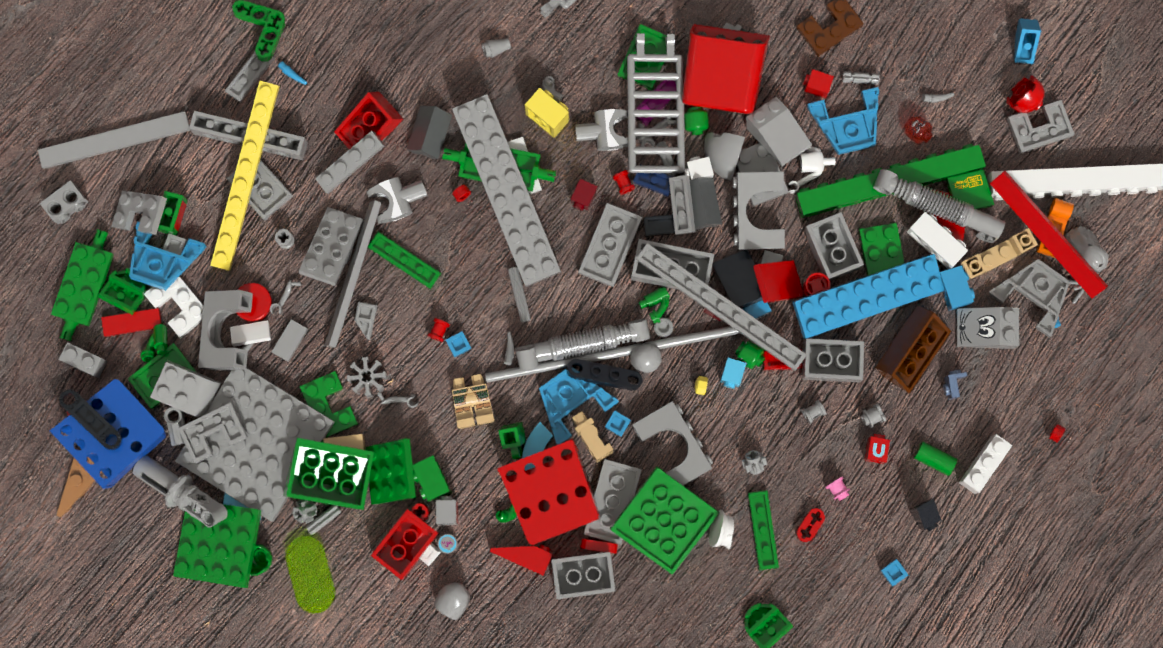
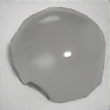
[630,343,662,373]

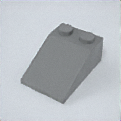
[746,97,812,166]

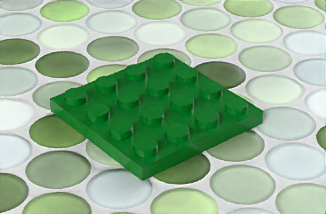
[610,466,719,575]
[173,504,262,588]

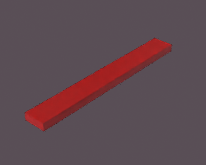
[989,171,1108,299]

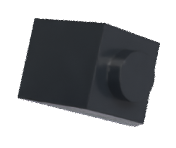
[909,499,941,532]

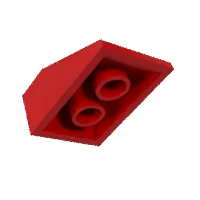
[334,92,403,149]
[371,509,438,581]

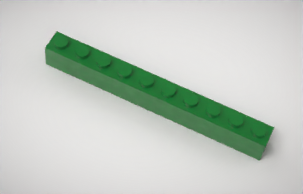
[795,144,986,219]

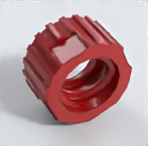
[452,184,471,202]
[1049,424,1066,443]

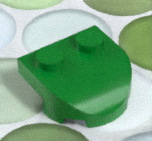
[99,268,146,315]
[744,603,793,648]

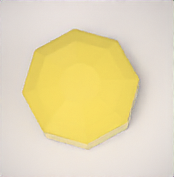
[694,376,708,395]

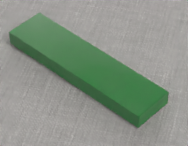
[368,232,441,290]
[748,490,779,570]

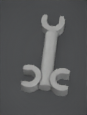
[636,117,677,147]

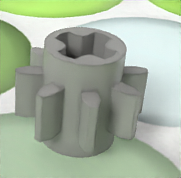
[742,450,767,475]
[293,500,317,524]

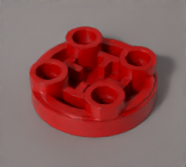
[237,283,272,322]

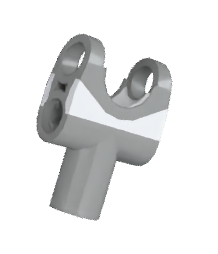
[575,109,628,151]
[366,177,428,224]

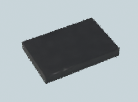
[712,249,763,309]

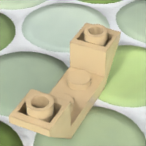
[961,228,1038,279]

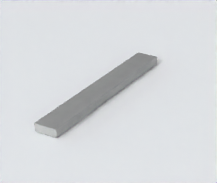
[38,111,190,169]
[324,200,381,348]

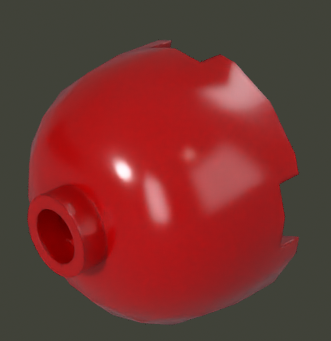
[1006,75,1045,113]

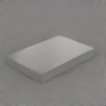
[227,160,293,221]

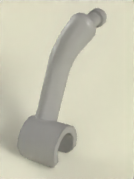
[270,280,301,314]
[377,392,419,408]

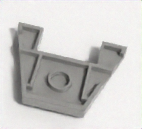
[988,259,1070,338]

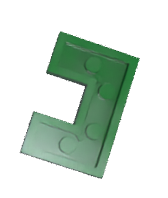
[300,371,358,438]

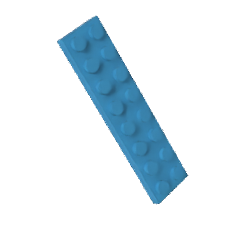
[792,254,945,339]

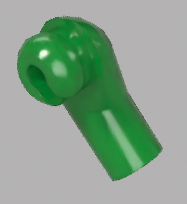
[495,503,517,523]

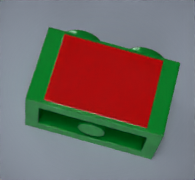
[158,191,188,236]

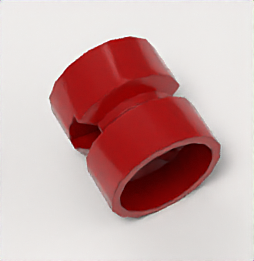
[802,273,830,297]

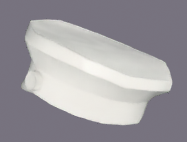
[709,510,734,549]

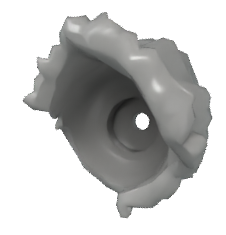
[1064,226,1109,273]

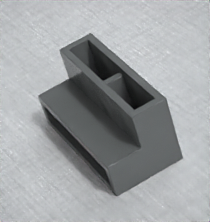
[406,106,452,159]
[690,178,722,230]

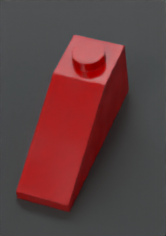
[490,544,553,576]

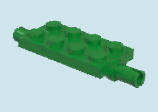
[442,143,556,192]
[51,229,114,341]

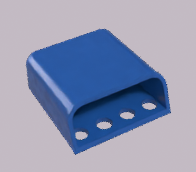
[49,379,166,489]

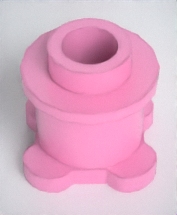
[825,477,850,501]

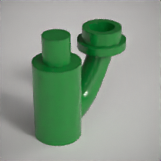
[638,286,670,324]
[141,324,168,362]

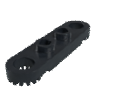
[566,359,643,391]
[59,389,122,450]

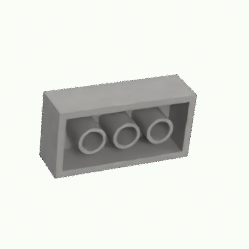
[631,239,714,289]

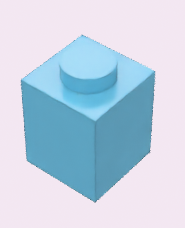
[720,358,746,389]

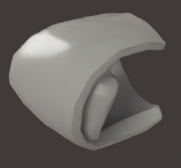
[434,582,470,620]

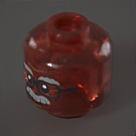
[904,116,933,144]

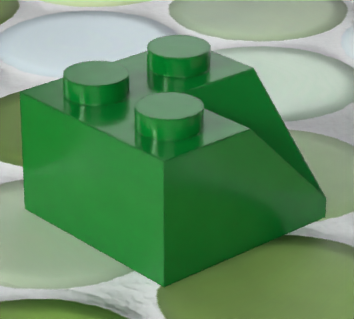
[413,455,452,502]

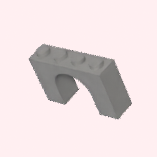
[733,172,785,249]
[198,290,253,370]
[632,401,713,486]

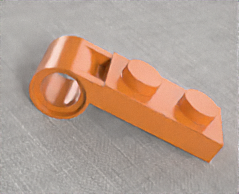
[1037,198,1074,258]

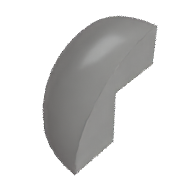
[704,132,745,181]

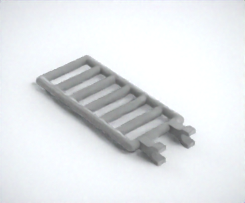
[627,34,685,173]

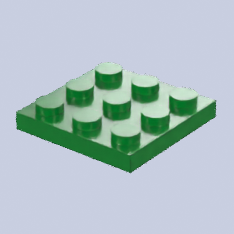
[366,439,416,505]

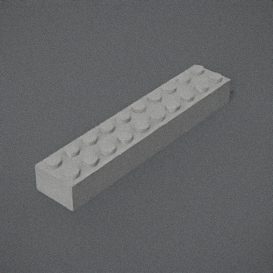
[452,94,561,287]

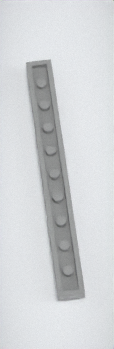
[636,243,807,371]

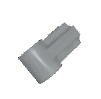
[164,407,185,446]

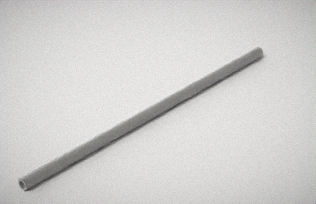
[485,326,741,383]

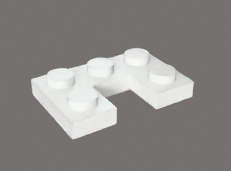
[144,276,204,338]

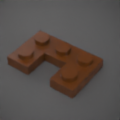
[796,0,864,57]

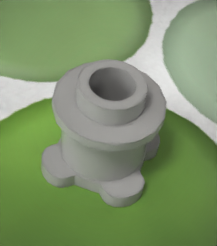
[861,404,886,428]

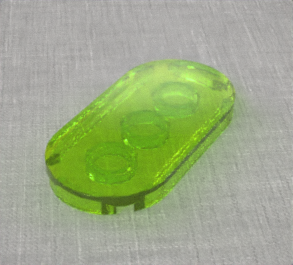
[285,536,335,613]

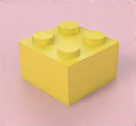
[525,88,569,138]

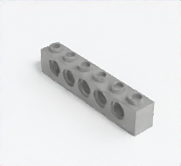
[189,111,308,161]

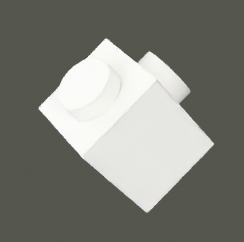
[684,157,714,181]

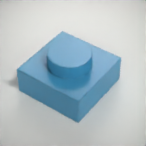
[446,331,472,357]
[605,410,631,437]
[880,559,908,587]

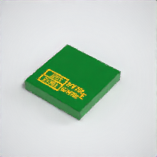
[946,169,994,210]

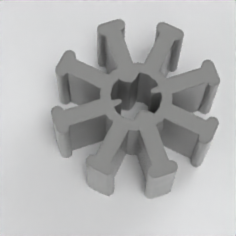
[347,357,388,398]

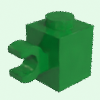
[498,422,526,459]

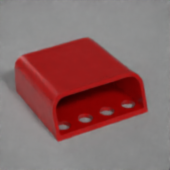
[682,24,770,114]
[497,439,600,545]

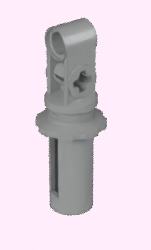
[133,455,227,527]

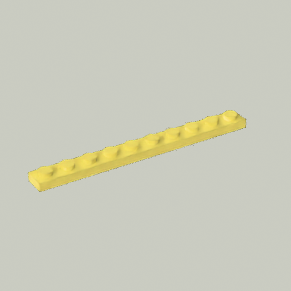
[211,81,280,271]

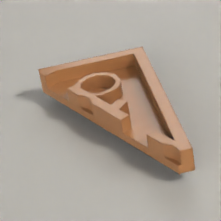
[56,457,103,517]

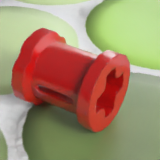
[613,170,635,195]
[427,318,450,342]
[411,503,430,521]

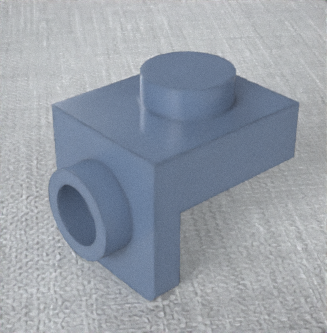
[943,370,967,400]

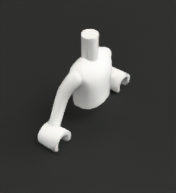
[788,146,835,194]

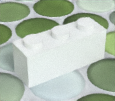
[907,212,968,269]
[959,434,1012,494]

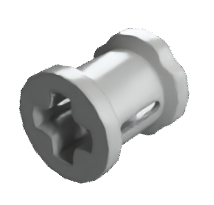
[275,229,295,249]
[801,400,827,424]

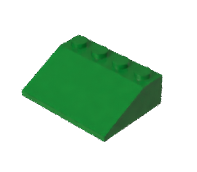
[283,438,374,510]

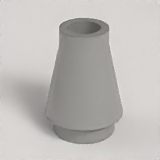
[482,38,511,58]

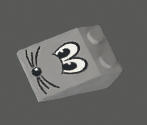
[956,307,1019,349]

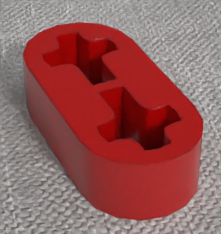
[796,508,825,542]
[580,539,618,554]

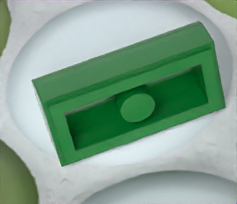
[913,441,958,476]

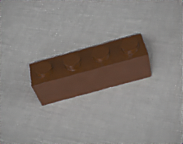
[875,305,951,394]

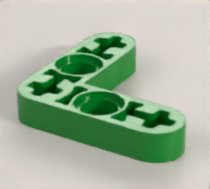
[232,0,286,62]

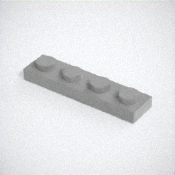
[315,131,385,194]

